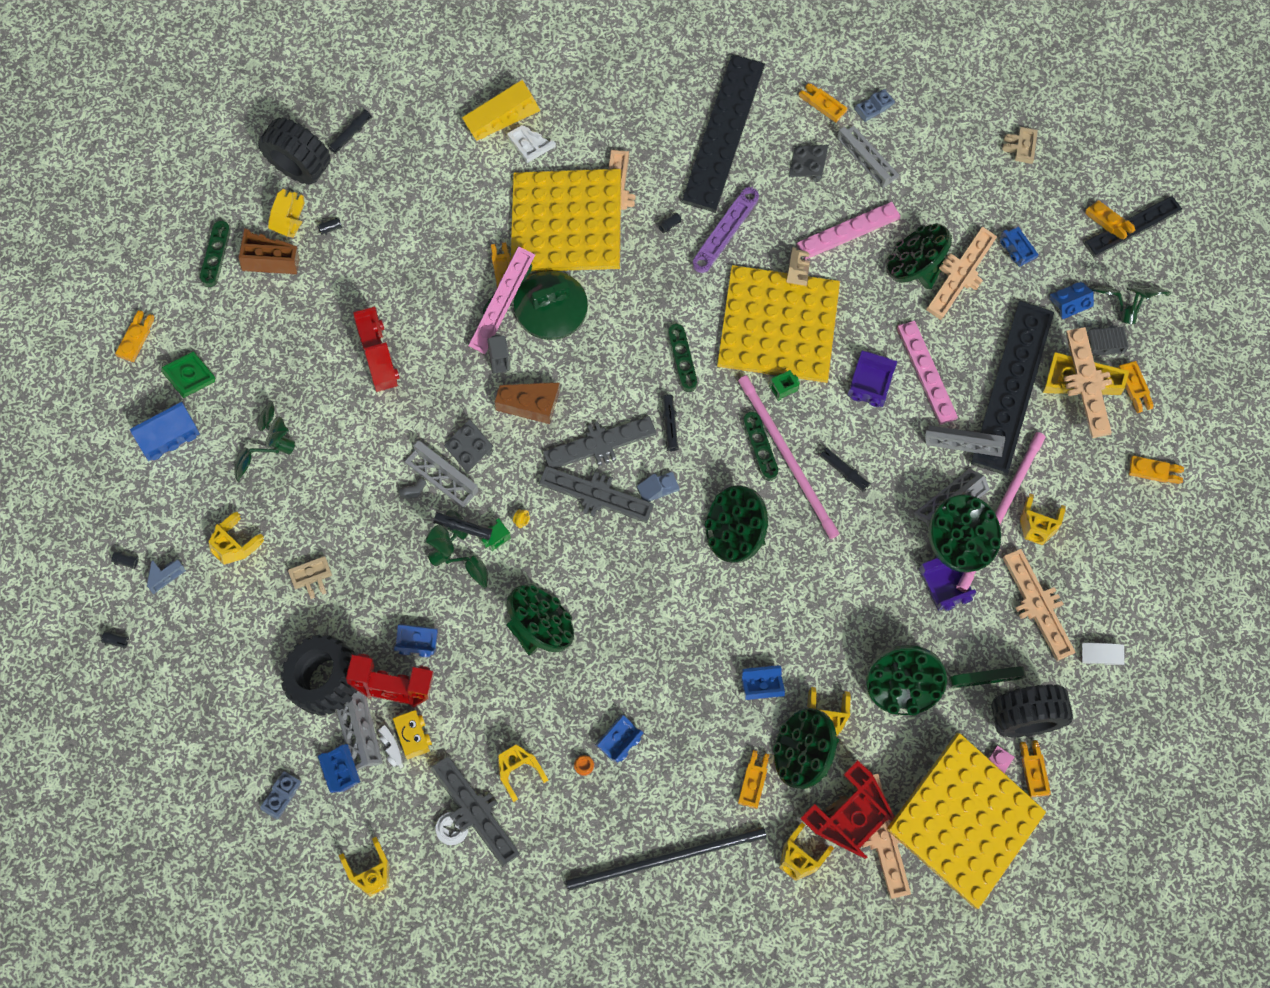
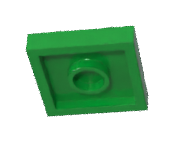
[161,351,216,398]

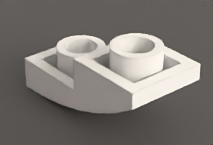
[1082,643,1125,665]
[379,725,403,769]

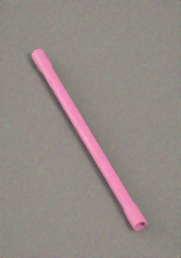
[738,375,840,539]
[956,432,1046,593]

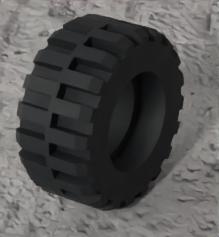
[258,118,331,185]
[280,634,358,716]
[991,684,1073,738]

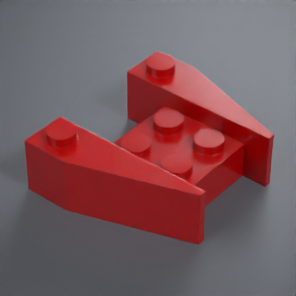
[353,306,400,392]
[346,653,434,707]
[800,760,895,859]

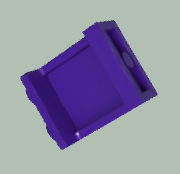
[847,350,898,407]
[919,558,977,611]

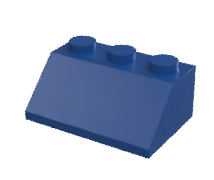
[129,402,200,462]

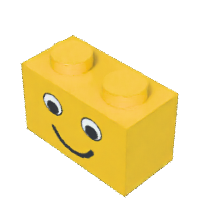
[393,710,432,760]

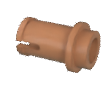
[825,795,848,818]

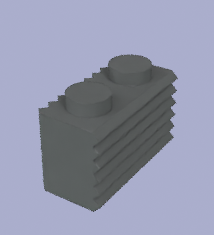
[1087,325,1129,356]
[487,335,511,374]

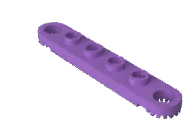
[693,187,759,273]

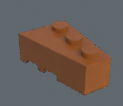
[239,228,300,274]
[495,382,560,424]

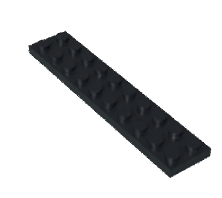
[682,54,765,213]
[971,301,1054,476]

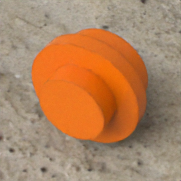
[574,755,594,776]

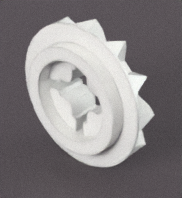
[436,812,468,845]

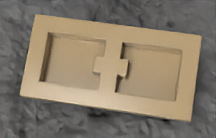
[787,247,810,286]

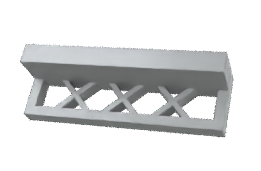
[837,126,899,189]
[925,425,1005,457]
[405,440,478,508]
[914,468,990,530]
[337,691,383,771]

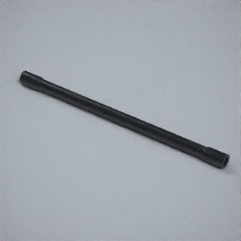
[565,826,767,891]

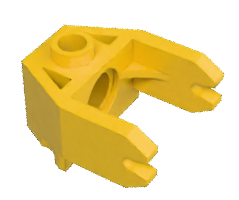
[268,189,305,238]
[1020,493,1066,545]
[209,512,264,565]
[807,687,851,736]
[498,745,549,802]
[779,822,834,881]
[338,837,390,897]

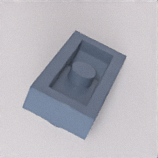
[637,472,680,502]
[147,559,186,594]

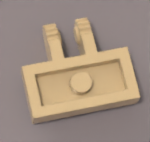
[1002,127,1038,164]
[288,556,332,599]

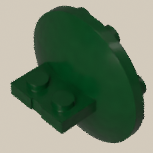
[887,223,952,289]
[514,271,588,340]
[704,485,768,563]
[929,495,1001,573]
[506,584,574,656]
[866,645,947,716]
[773,708,840,789]

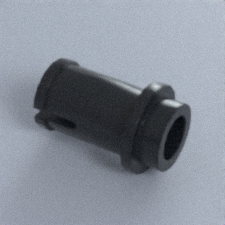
[658,212,682,233]
[317,217,342,235]
[111,550,139,569]
[101,630,129,649]

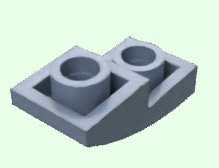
[854,89,895,122]
[260,771,301,820]

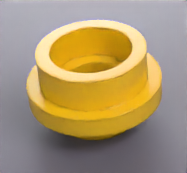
[513,509,530,528]

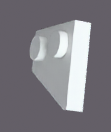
[507,125,556,163]

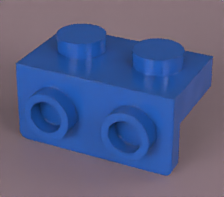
[999,226,1039,267]
[1050,282,1094,319]
[394,624,438,657]
[742,665,785,700]
[595,715,644,763]
[318,744,361,793]

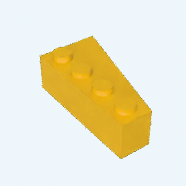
[462,80,541,141]
[1043,352,1129,395]

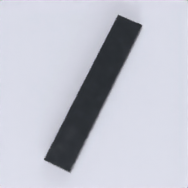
[1084,196,1182,258]

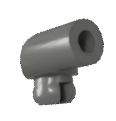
[399,478,427,499]

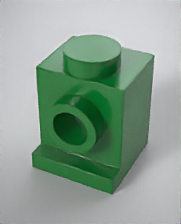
[769,370,800,401]
[479,518,511,551]

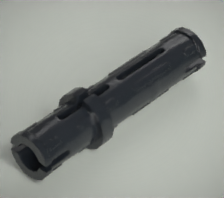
[328,109,372,154]
[662,394,679,452]
[820,447,871,492]
[433,511,493,541]

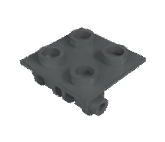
[789,144,829,182]
[444,419,494,473]

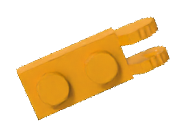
[798,83,848,123]
[1085,200,1135,239]
[491,242,511,288]
[115,310,154,363]
[1117,361,1154,413]
[1129,456,1184,484]
[1020,740,1051,798]
[738,750,770,809]

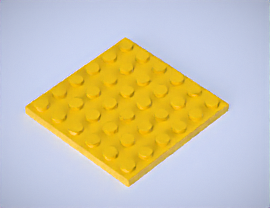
[511,169,621,272]
[717,265,840,383]
[886,733,1046,909]

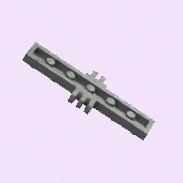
[543,416,656,469]
[539,466,654,523]
[431,756,520,867]

